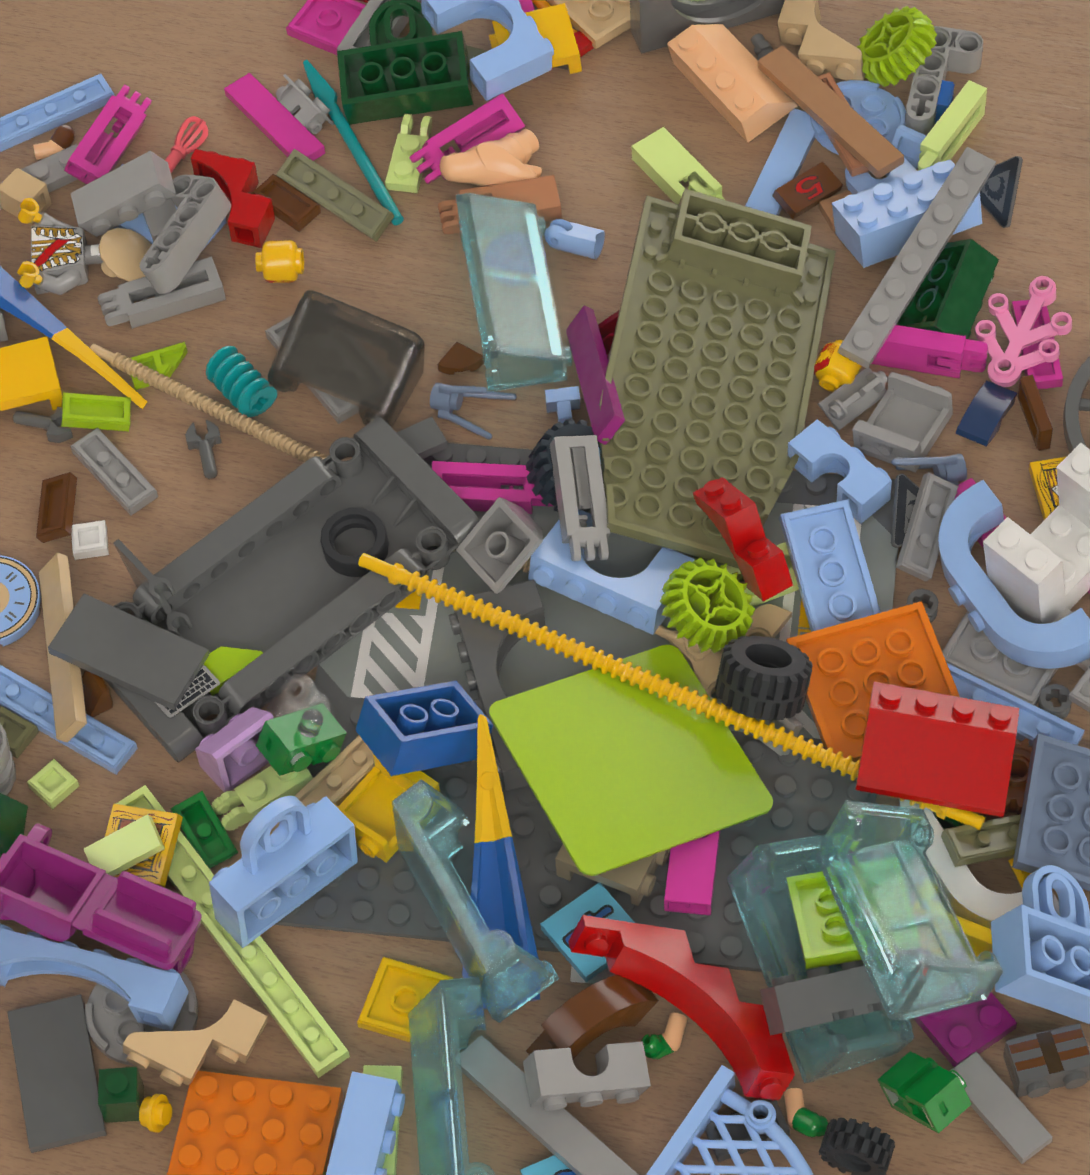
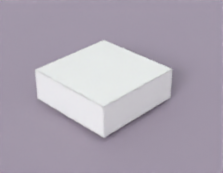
[71,520,109,560]

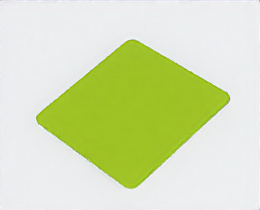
[489,645,773,876]

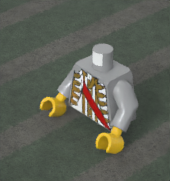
[17,198,103,295]

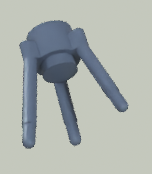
[430,383,517,440]
[891,454,967,486]

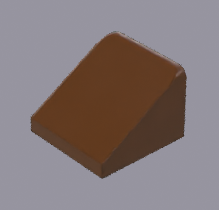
[82,670,113,717]

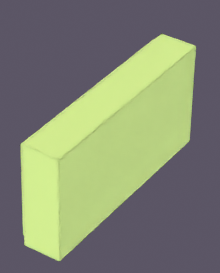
[84,814,165,876]

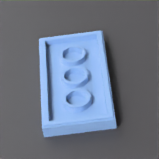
[779,499,881,632]

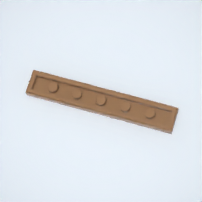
[758,45,904,179]

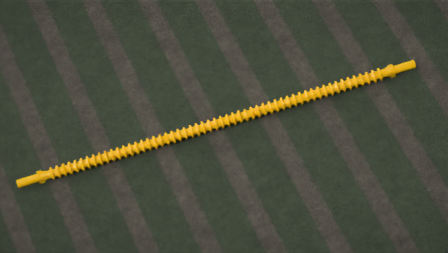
[358,553,986,831]

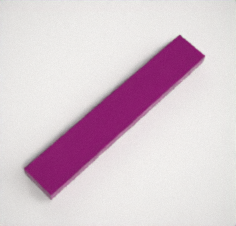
[566,305,625,445]

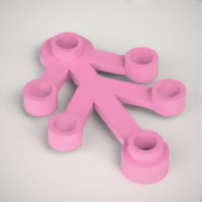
[975,276,1072,387]

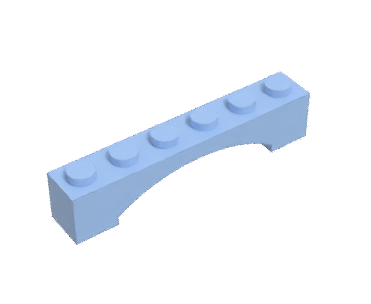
[0,923,189,1031]

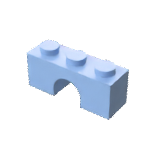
[788,419,892,524]

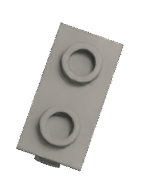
[276,74,334,134]
[818,367,888,431]

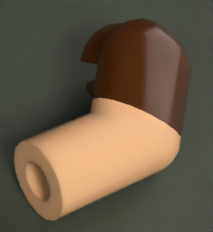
[33,124,75,160]

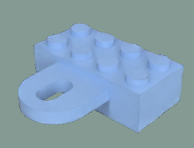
[832,157,982,268]
[209,796,358,948]
[991,865,1090,1024]

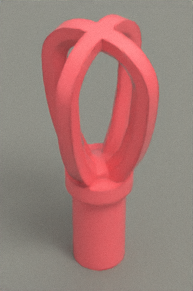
[165,116,208,173]

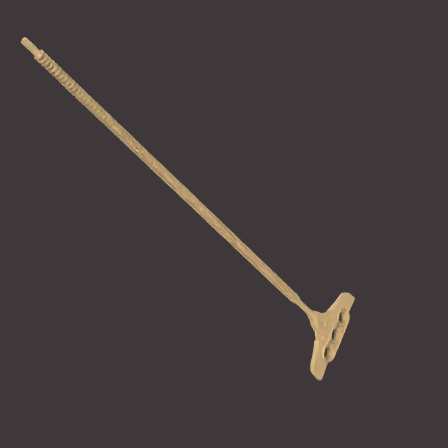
[90,344,792,708]

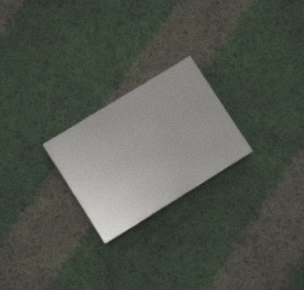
[942,610,1058,706]

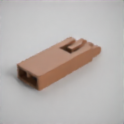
[438,175,562,235]

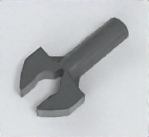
[13,407,73,443]
[185,420,222,479]

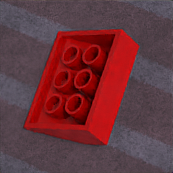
[855,682,1019,817]

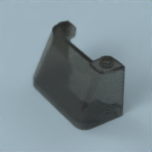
[268,290,425,428]

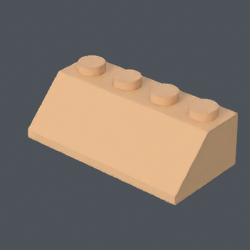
[667,24,799,143]

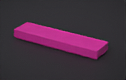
[224,73,325,161]

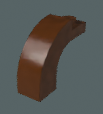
[526,975,659,1060]

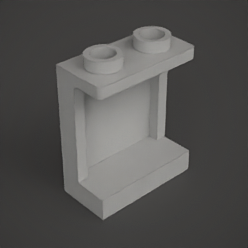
[852,372,953,473]

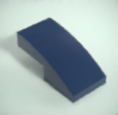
[955,380,1017,447]

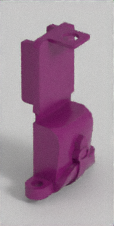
[0,823,202,975]

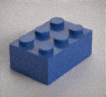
[355,680,493,776]

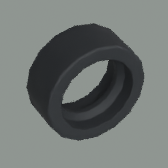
[320,507,389,577]

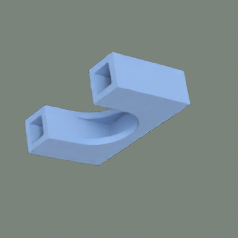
[421,0,554,101]
[528,510,695,635]

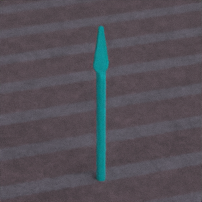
[303,60,404,226]

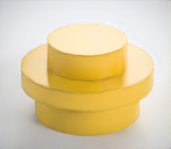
[139,1094,172,1133]

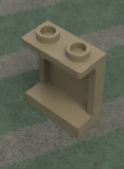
[555,844,671,906]

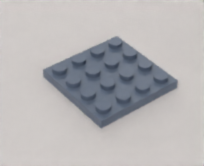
[1012,733,1090,891]

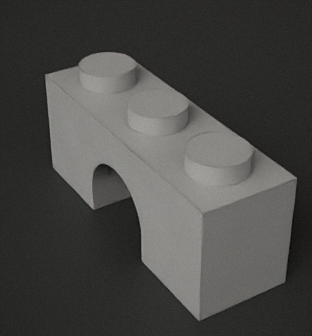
[523,1041,651,1111]

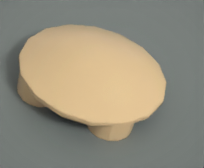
[98,228,152,282]

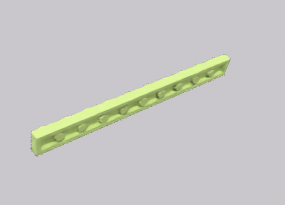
[116,785,350,1078]

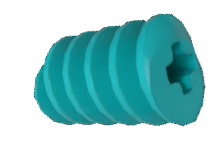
[206,346,277,418]

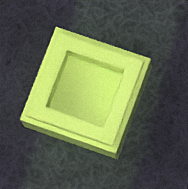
[27,759,79,809]

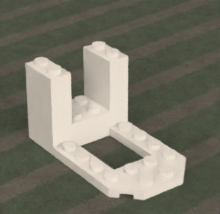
[983,443,1090,672]

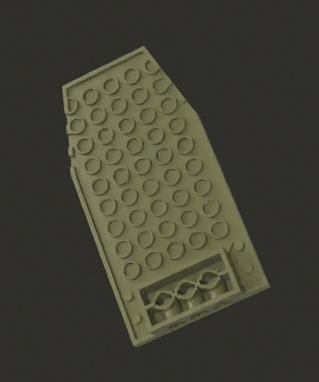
[599,189,836,568]

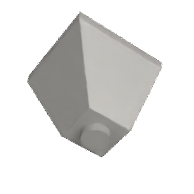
[456,497,543,594]

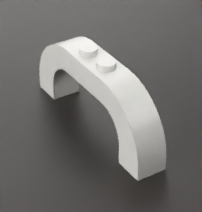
[898,798,1060,929]

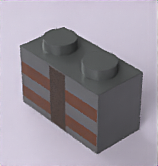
[1003,1023,1090,1098]

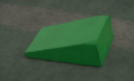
[170,791,238,869]

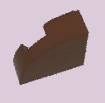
[437,342,485,375]

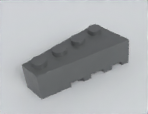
[760,951,939,1035]

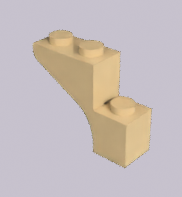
[778,0,865,81]
[123,999,268,1087]

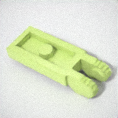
[385,114,432,193]
[211,766,313,831]

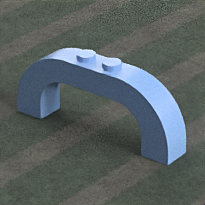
[938,480,1090,669]

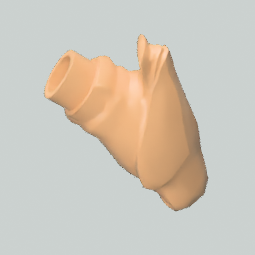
[439,129,542,187]

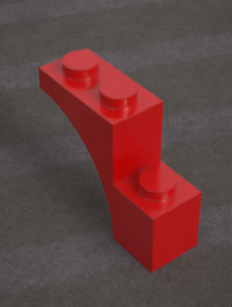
[191,149,275,248]
[693,477,793,602]

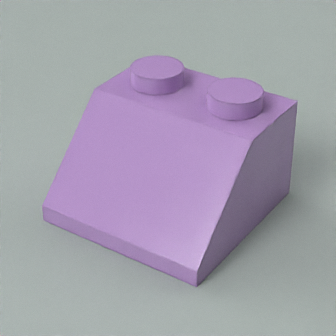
[195,707,274,792]

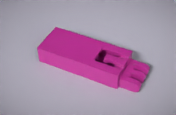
[64,84,152,184]
[409,93,525,184]
[871,325,988,379]
[432,461,553,514]
[664,830,721,916]

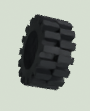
[819,1118,895,1175]

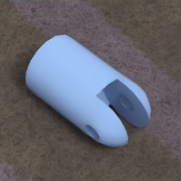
[544,219,605,260]

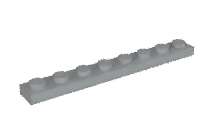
[838,147,996,369]

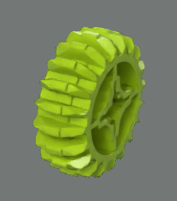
[857,6,937,87]
[659,558,755,653]

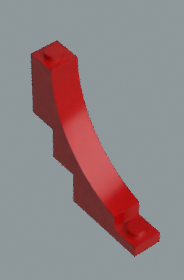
[568,915,795,1101]

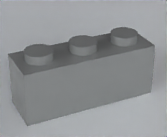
[70,151,176,237]

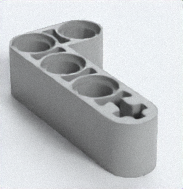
[905,26,983,135]
[140,174,231,294]

